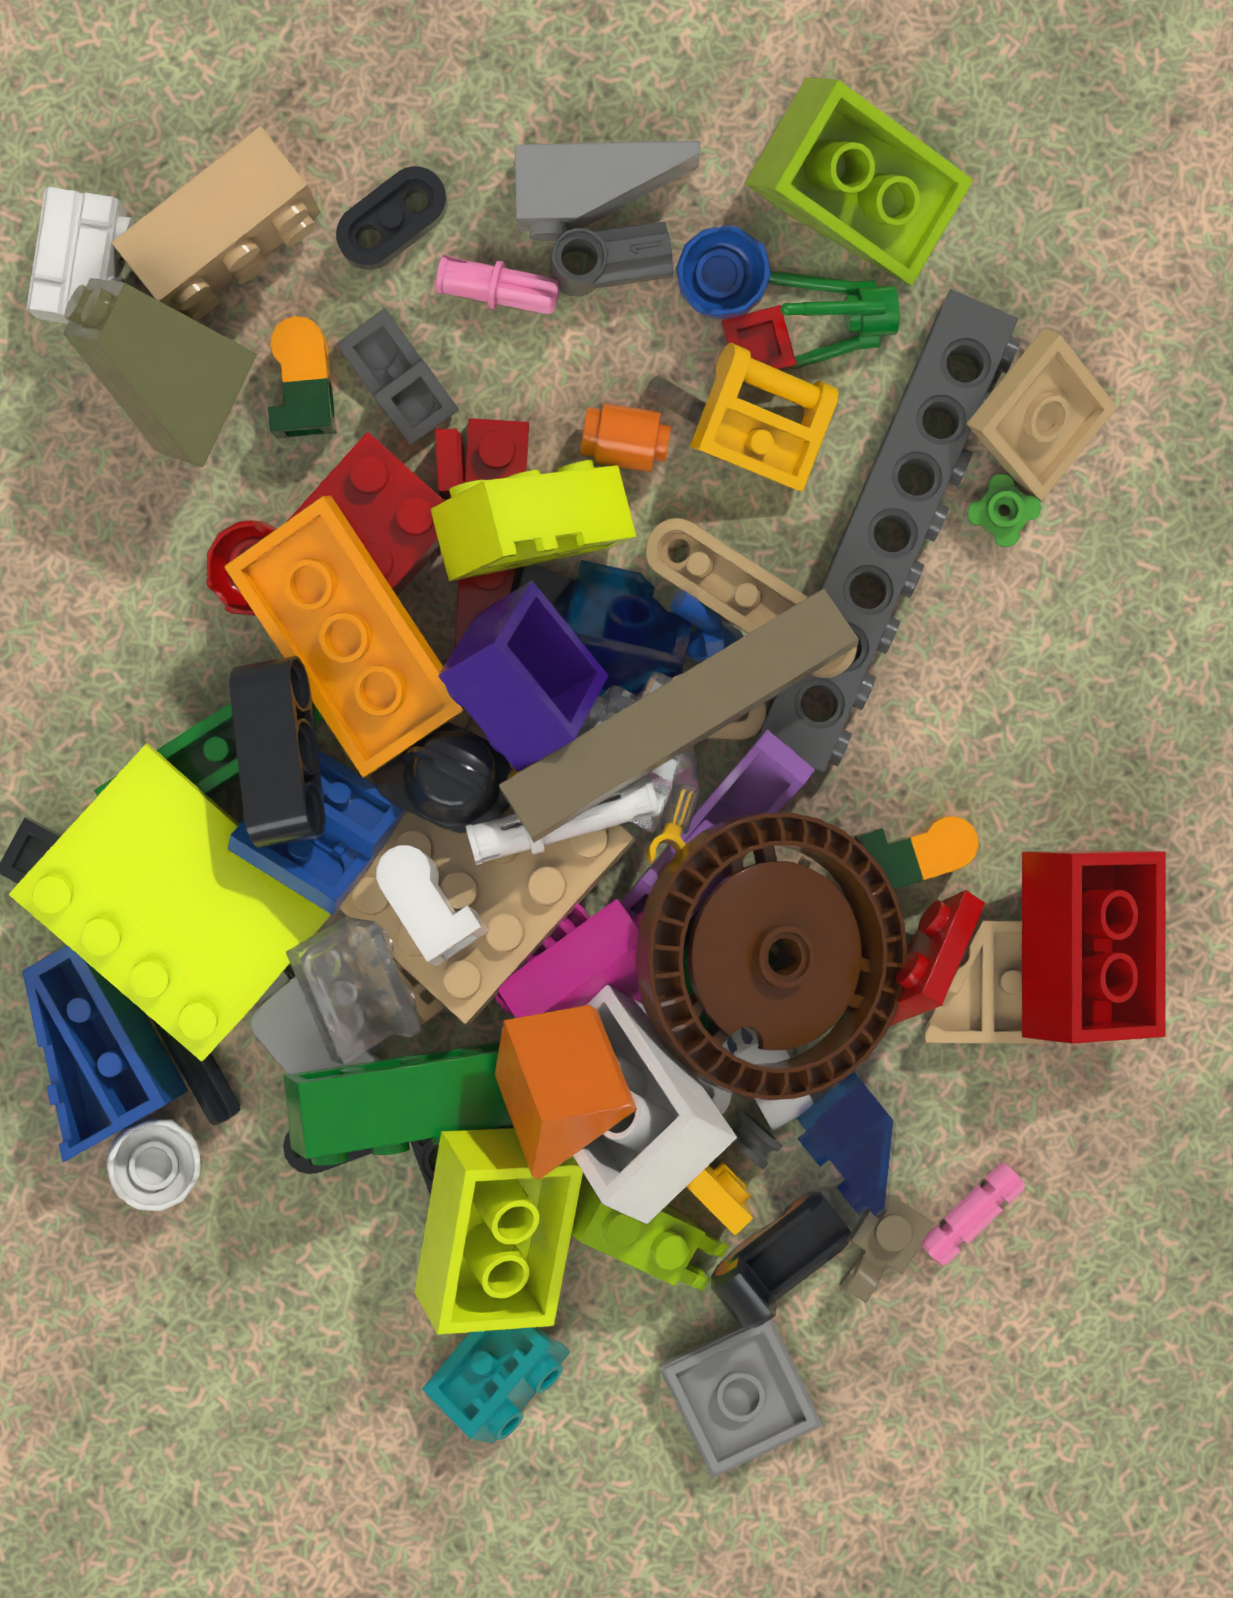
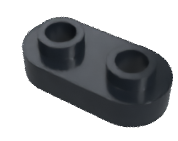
[336,166,447,270]

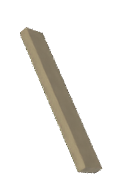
[499,588,859,843]

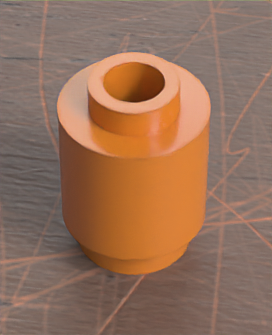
[580,403,671,473]

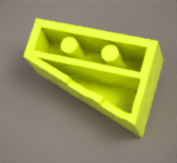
[430,460,637,582]

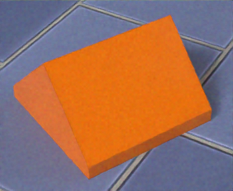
[495,1005,637,1180]

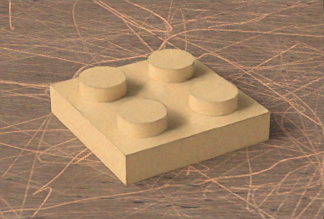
[967,328,1118,502]

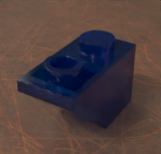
[796,1072,897,1219]

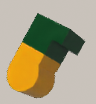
[268,316,337,439]
[855,816,979,889]

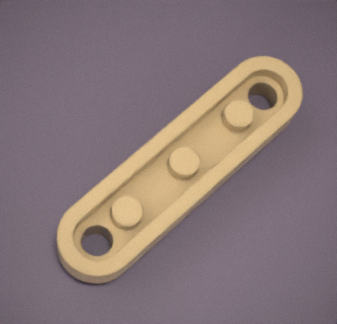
[645,518,857,678]

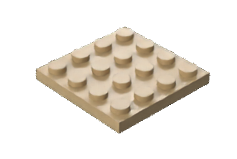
[339,710,636,1025]

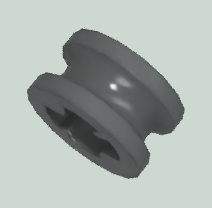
[732,1110,783,1169]

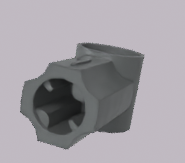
[550,222,674,297]

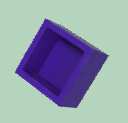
[438,580,609,772]

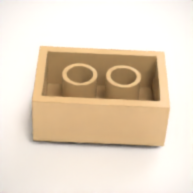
[111,125,321,321]

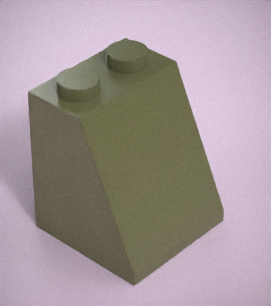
[63,278,257,467]

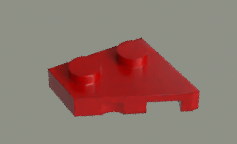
[889,890,985,1026]

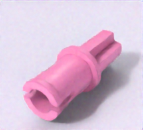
[436,254,560,314]

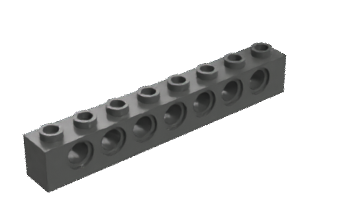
[753,289,1021,773]

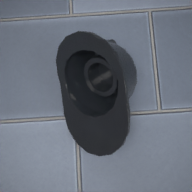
[371,722,512,833]

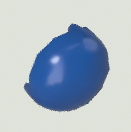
[676,225,771,320]

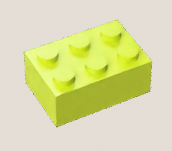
[414,1128,583,1335]

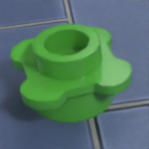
[967,474,1041,547]

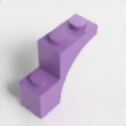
[620,729,815,918]

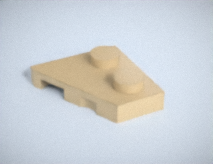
[923,920,1043,1044]

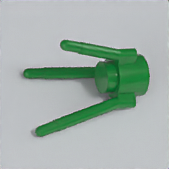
[769,271,900,369]

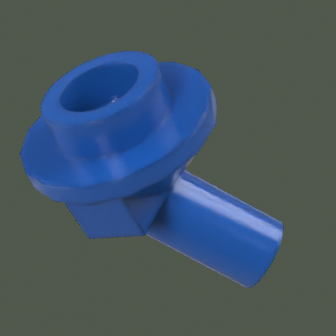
[670,590,744,663]

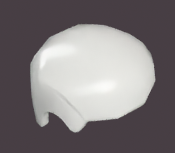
[107,1117,201,1212]

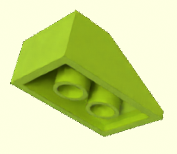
[744,77,974,286]

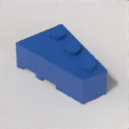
[22,945,188,1163]

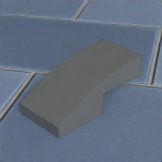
[335,308,459,445]

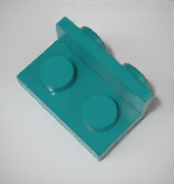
[422,1327,570,1443]

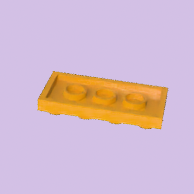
[224,495,466,778]

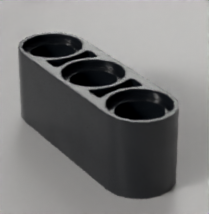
[229,656,326,848]

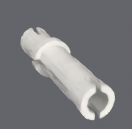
[465,776,659,866]

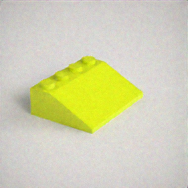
[9,743,331,1062]

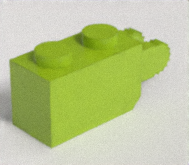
[572,1173,729,1291]

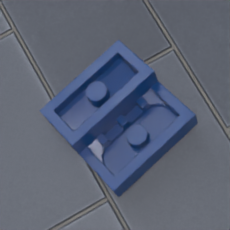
[228,750,406,915]

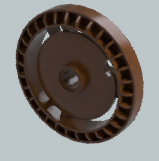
[636,813,907,1100]

